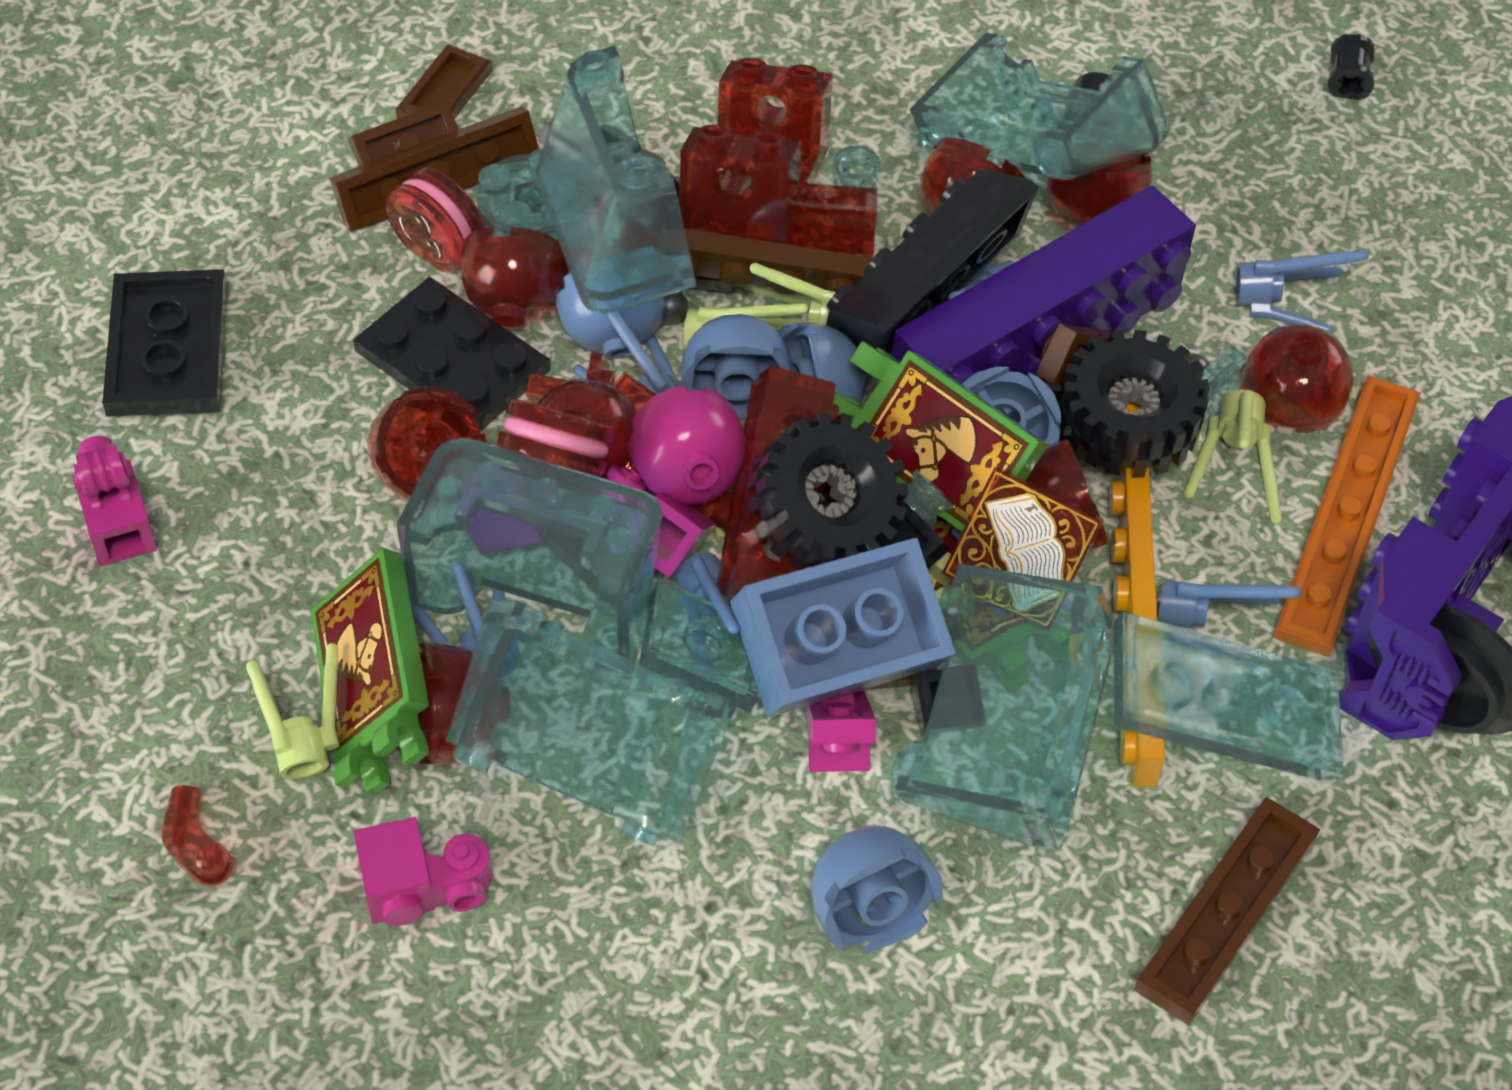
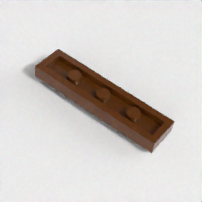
[329,106,542,232]
[650,225,872,294]
[1134,797,1320,1026]

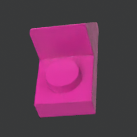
[806,691,876,772]

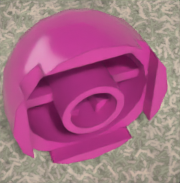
[628,386,747,506]

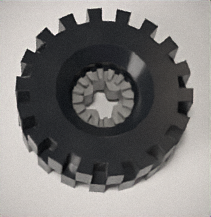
[1059,329,1210,478]
[746,412,909,570]

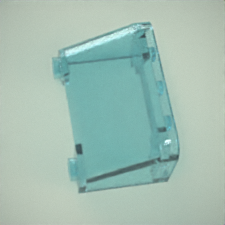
[909,32,1169,180]
[536,45,696,314]
[396,438,662,674]
[891,563,1114,852]
[446,600,738,847]

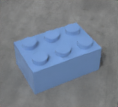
[730,537,956,718]

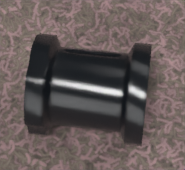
[1328,34,1375,100]

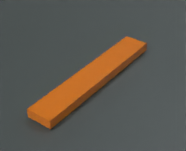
[1272,375,1421,657]

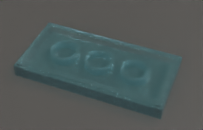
[1113,612,1344,782]

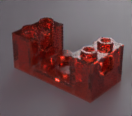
[679,58,833,244]

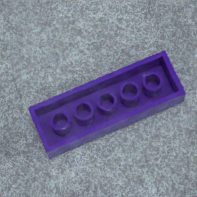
[892,185,1196,384]

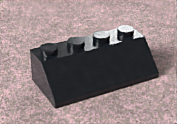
[826,168,1039,355]

